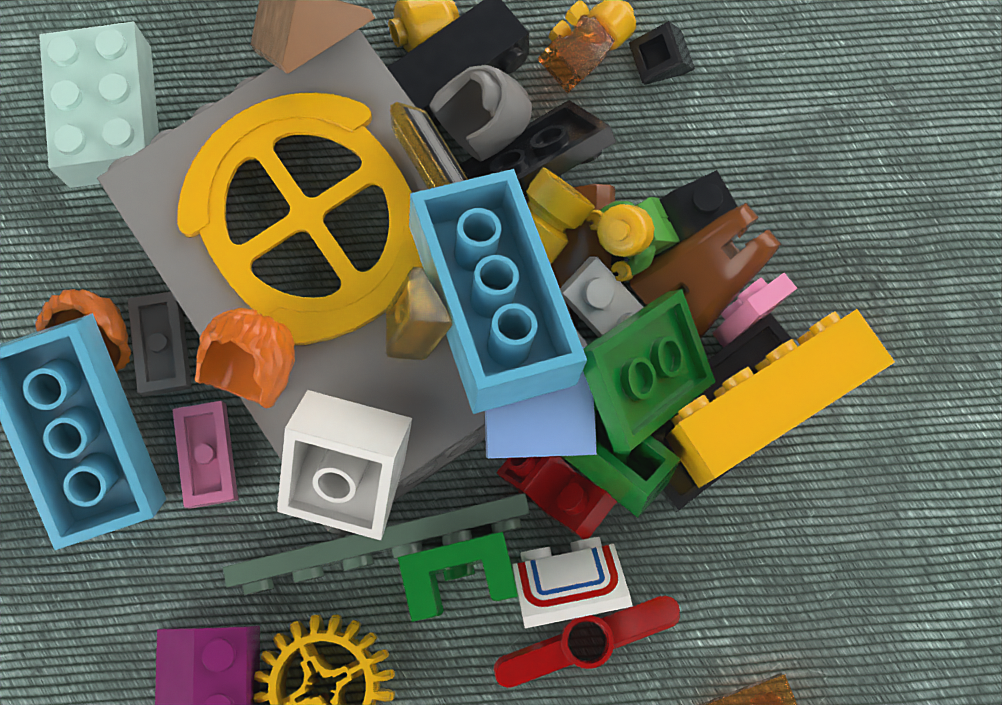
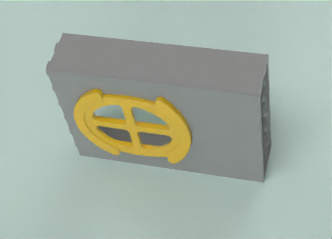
[97,29,588,537]

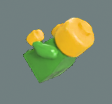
[586,197,680,282]

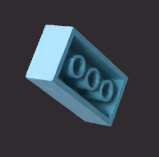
[409,169,587,414]
[0,313,167,550]

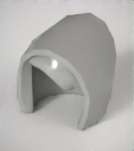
[430,65,532,162]

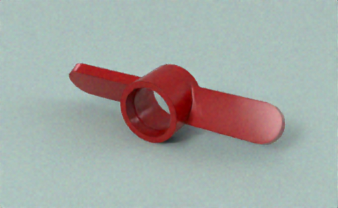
[493,596,680,688]

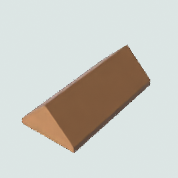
[250,0,375,74]

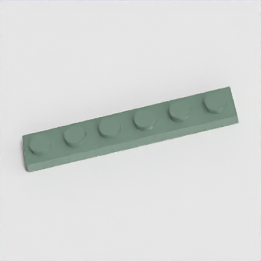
[222,493,530,596]

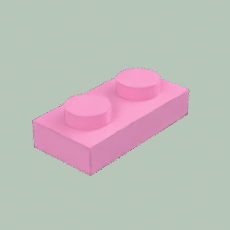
[712,273,797,348]
[172,401,238,509]

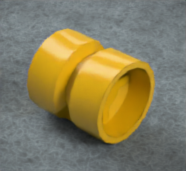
[526,167,595,264]

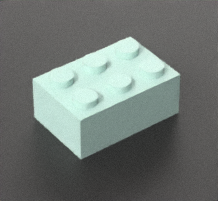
[39,21,159,188]

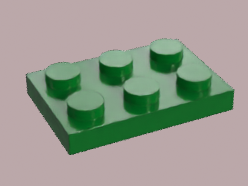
[583,289,716,452]

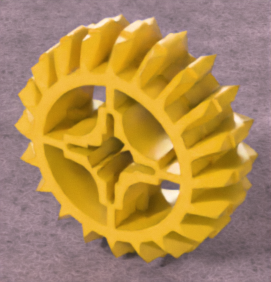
[254,614,395,705]

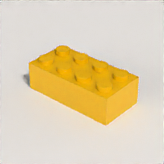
[665,309,895,488]

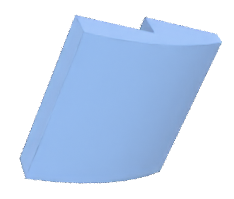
[485,347,597,459]

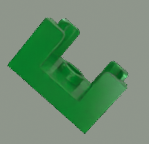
[398,532,518,622]

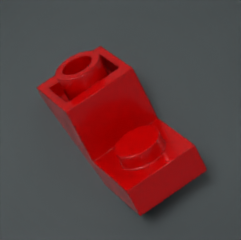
[496,456,617,540]

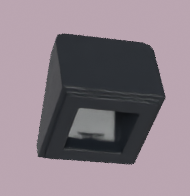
[629,21,695,85]

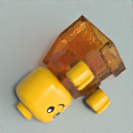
[537,0,636,94]

